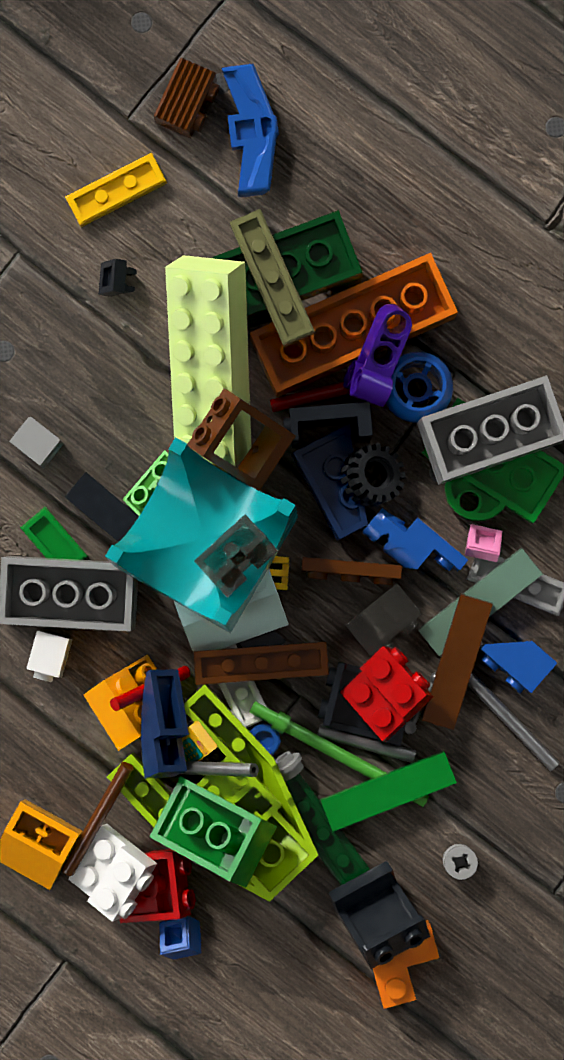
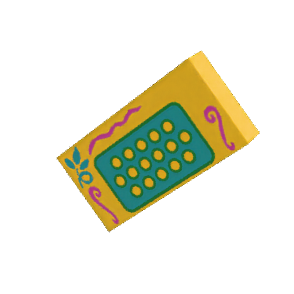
[182,721,217,761]

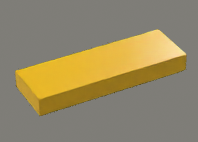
[65,153,167,227]

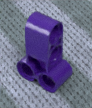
[343,304,412,407]

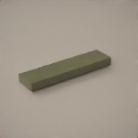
[229,209,315,347]

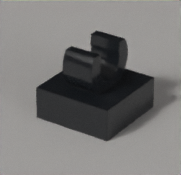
[98,258,137,297]

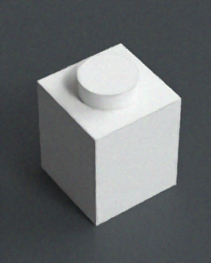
[27,631,73,682]

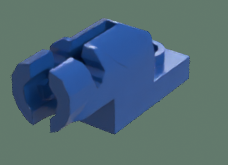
[362,508,468,572]

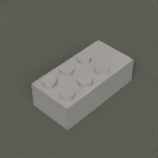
[417,375,564,485]
[0,556,138,632]

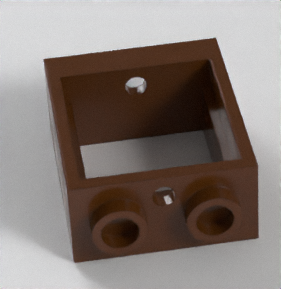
[188,388,296,491]

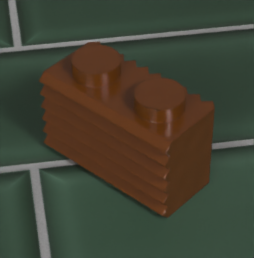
[154,58,220,139]

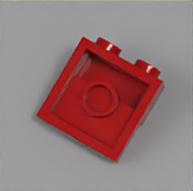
[340,646,434,742]
[120,849,196,923]

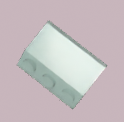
[174,568,289,651]

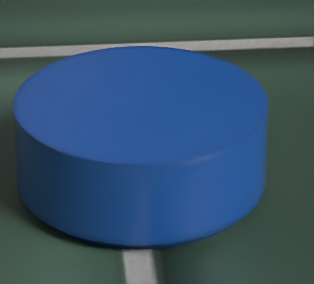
[250,724,280,755]

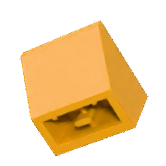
[83,654,157,751]
[0,799,83,890]

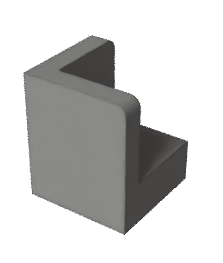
[9,417,64,469]

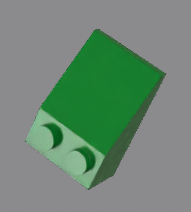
[150,776,277,887]

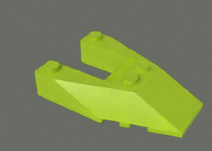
[107,684,318,902]

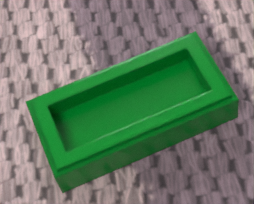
[20,507,88,560]

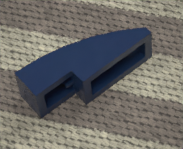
[141,669,189,779]

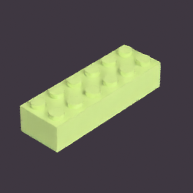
[165,255,251,466]

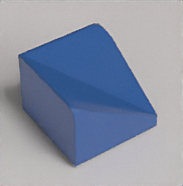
[159,916,201,959]

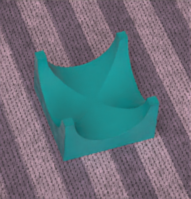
[105,437,298,633]

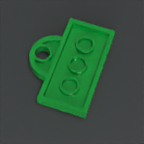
[422,398,564,524]

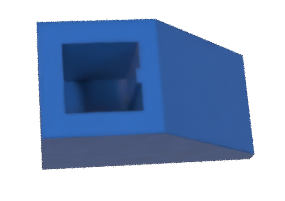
[479,641,557,693]

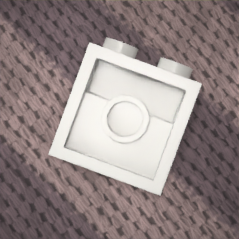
[68,824,157,922]

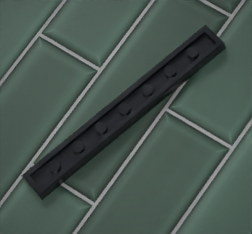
[65,472,286,648]

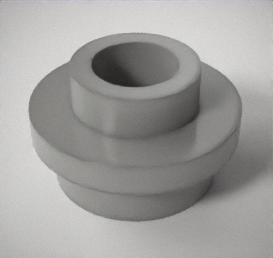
[275,751,304,781]

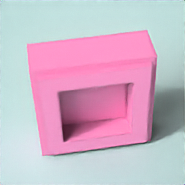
[465,524,503,562]

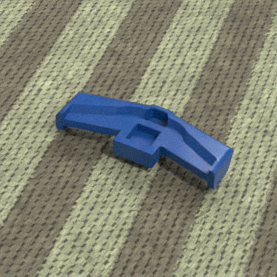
[221,63,279,198]

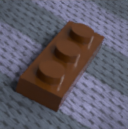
[301,557,402,586]

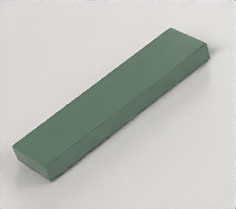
[418,547,543,656]

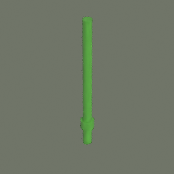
[249,701,429,807]

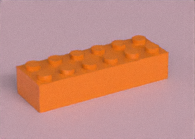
[250,252,458,398]

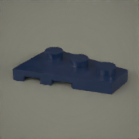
[291,424,368,541]

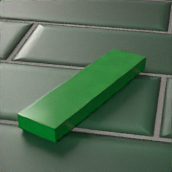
[320,751,457,832]

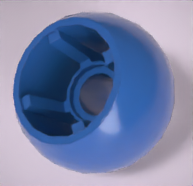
[386,352,453,423]

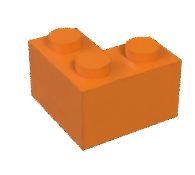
[373,920,440,1009]

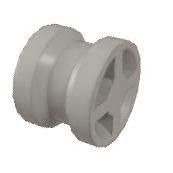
[443,844,478,880]

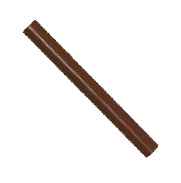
[61,762,134,876]

